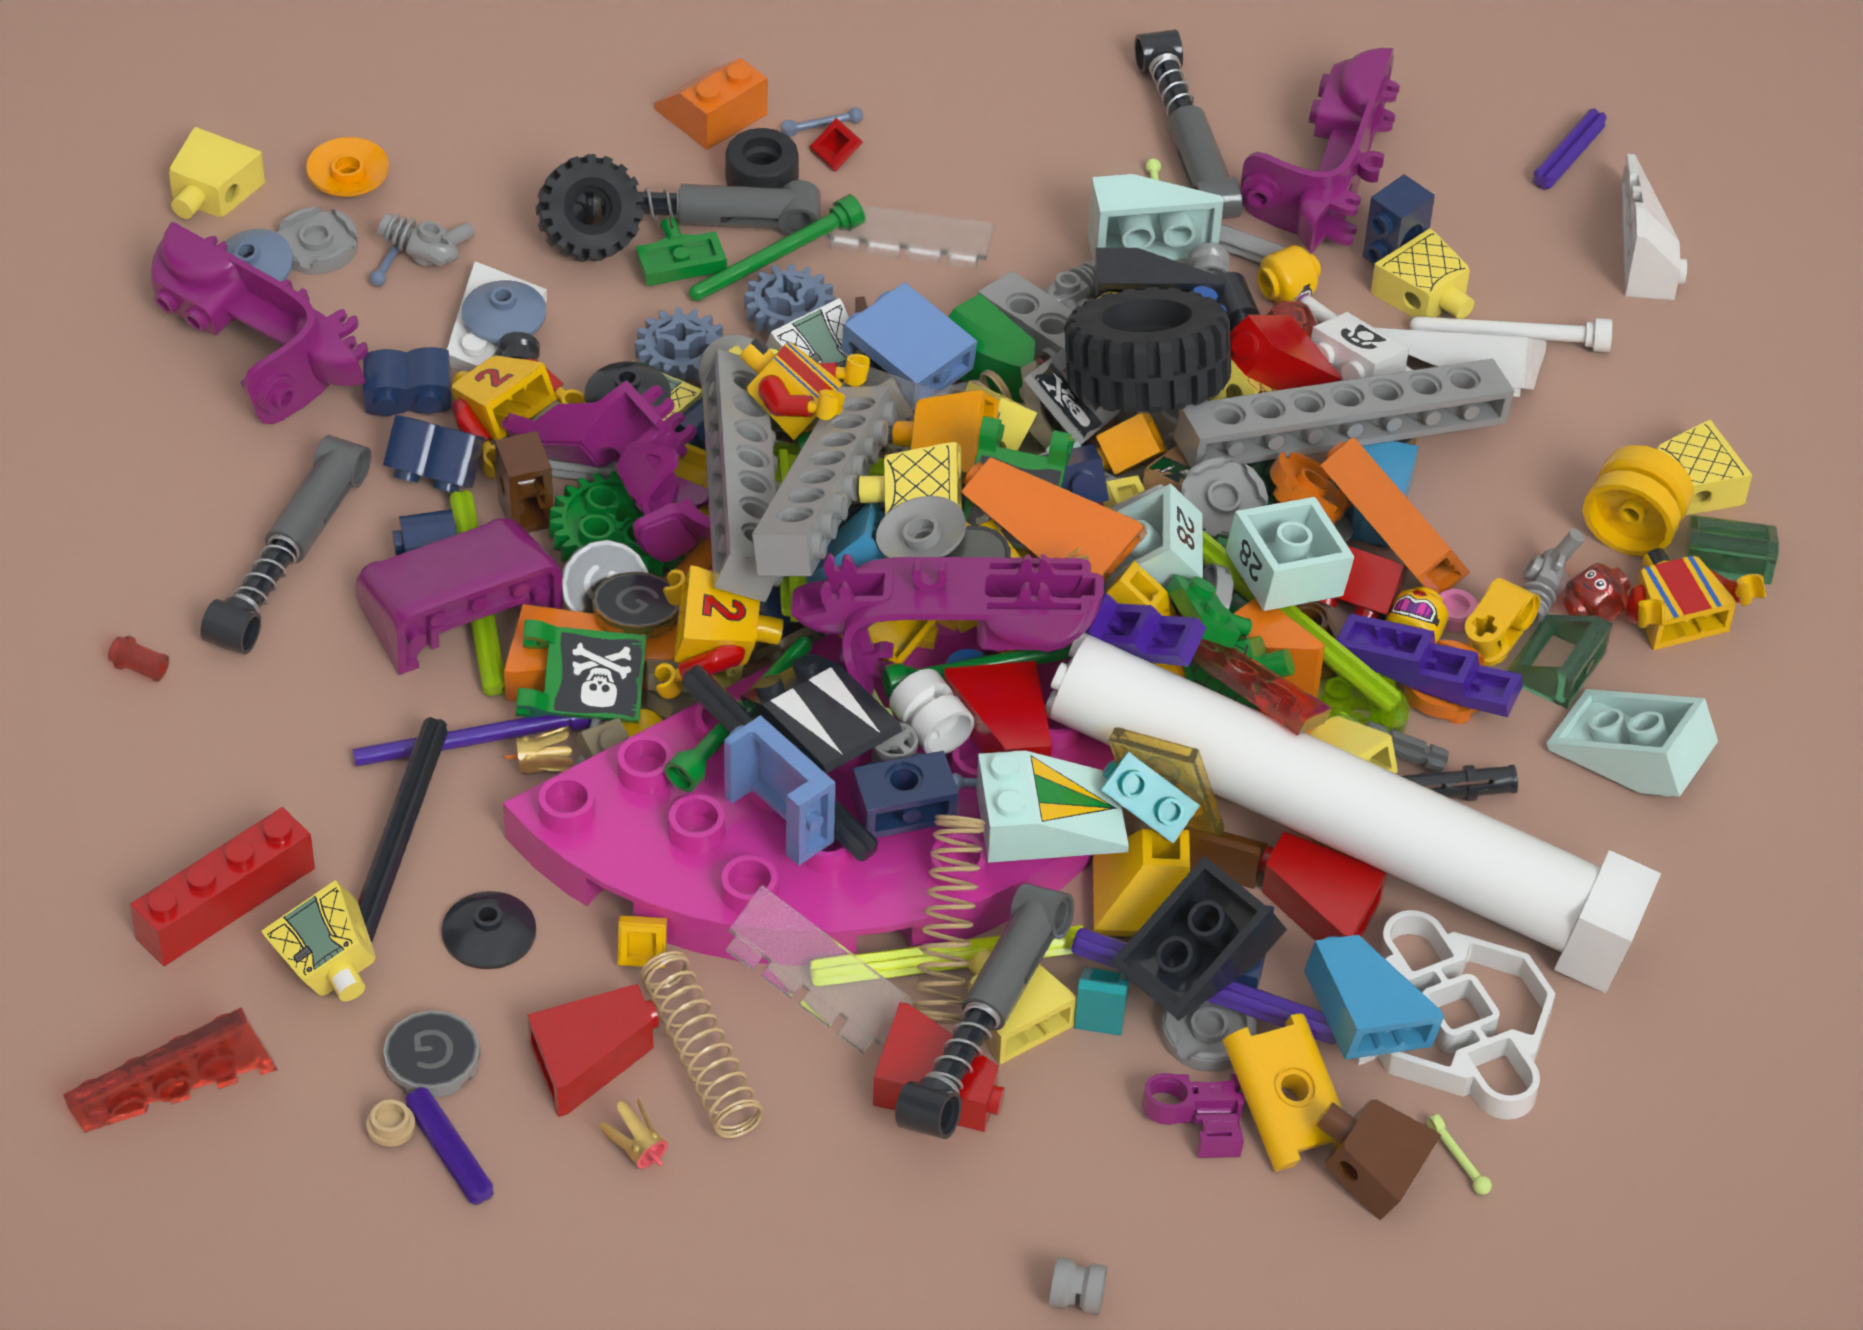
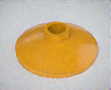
[306,137,389,197]

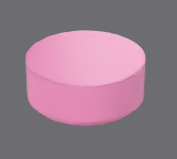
[1439,589,1478,632]

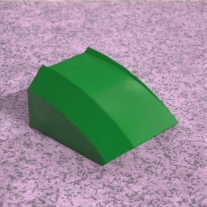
[948,293,1036,403]

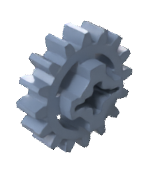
[744,264,835,338]
[635,307,723,384]

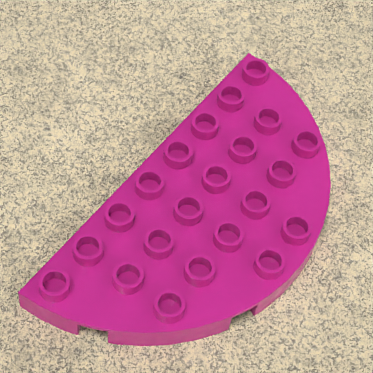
[503,502,1152,966]

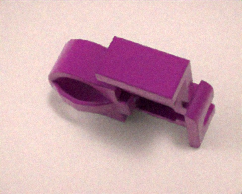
[1141,1073,1244,1158]

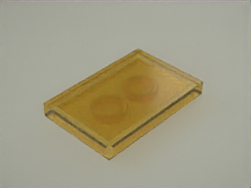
[1108,727,1225,836]

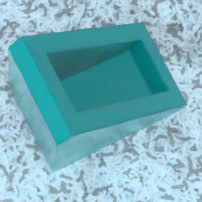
[1074,966,1130,1036]

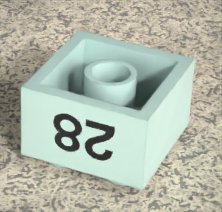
[1104,483,1203,596]
[1225,497,1354,611]

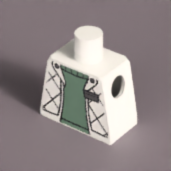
[766,298,864,366]

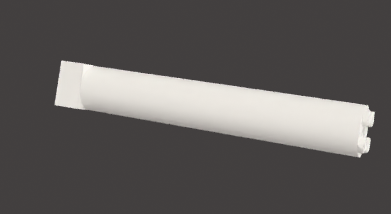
[1045,633,1661,994]

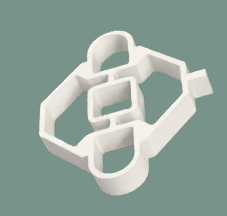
[1354,910,1556,1120]

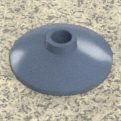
[225,229,293,282]
[462,280,546,343]

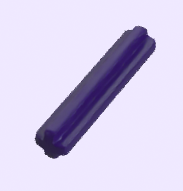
[1532,108,1607,190]
[405,1087,494,1205]

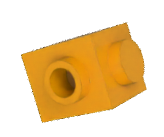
[1096,413,1168,475]

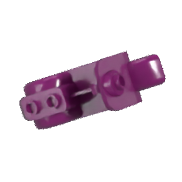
[1240,48,1400,253]
[151,222,368,424]
[791,553,1104,695]

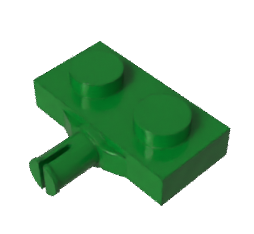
[636,217,727,286]
[1166,574,1252,648]

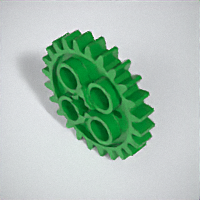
[548,471,686,578]

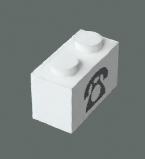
[1311,312,1409,381]

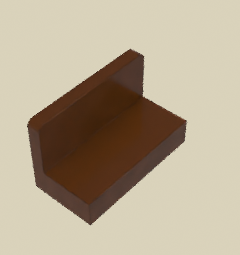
[1183,822,1268,889]

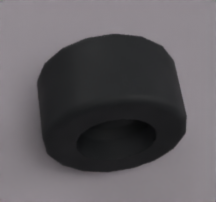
[725,128,799,188]

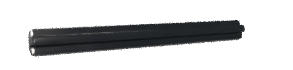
[682,665,879,862]
[357,717,448,943]

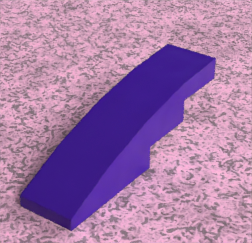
[1069,593,1207,667]
[1336,613,1523,718]

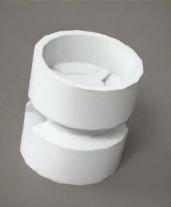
[890,669,974,754]

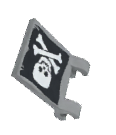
[1023,347,1120,445]

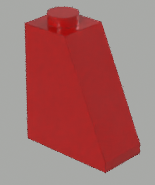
[1230,315,1343,391]
[944,661,1052,757]
[1259,831,1387,941]
[527,983,659,1117]
[873,1002,1005,1132]

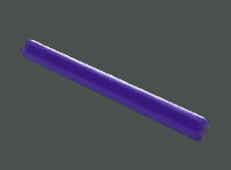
[1072,928,1336,1045]

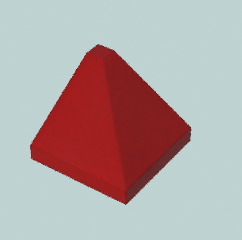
[809,118,863,172]

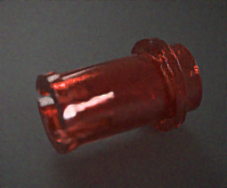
[108,635,170,682]

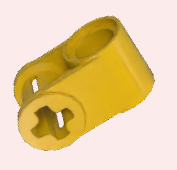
[1465,577,1540,666]

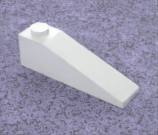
[1621,154,1687,300]
[1375,328,1547,397]

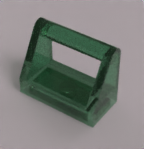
[1685,514,1779,585]
[1506,614,1613,709]

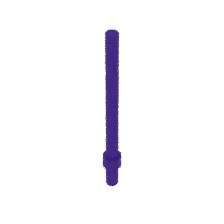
[352,715,605,767]

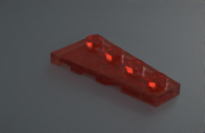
[1173,614,1333,736]
[63,1007,278,1133]

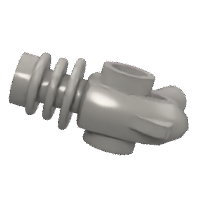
[377,212,474,266]
[1041,260,1095,311]
[1522,529,1585,624]

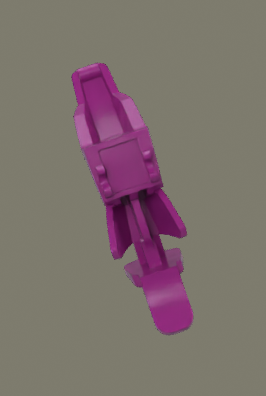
[502,380,711,562]

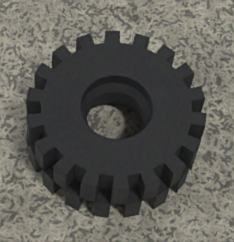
[536,154,644,262]

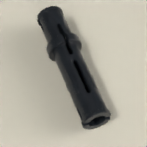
[1402,764,1518,802]

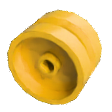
[1582,445,1694,557]

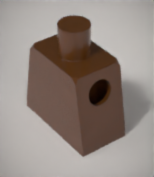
[1315,1099,1441,1220]

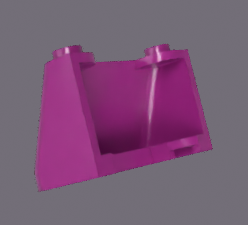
[355,518,563,675]

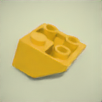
[1093,829,1190,937]

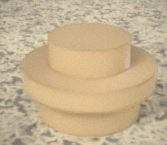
[366,1099,416,1147]

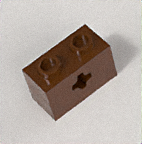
[495,431,554,533]

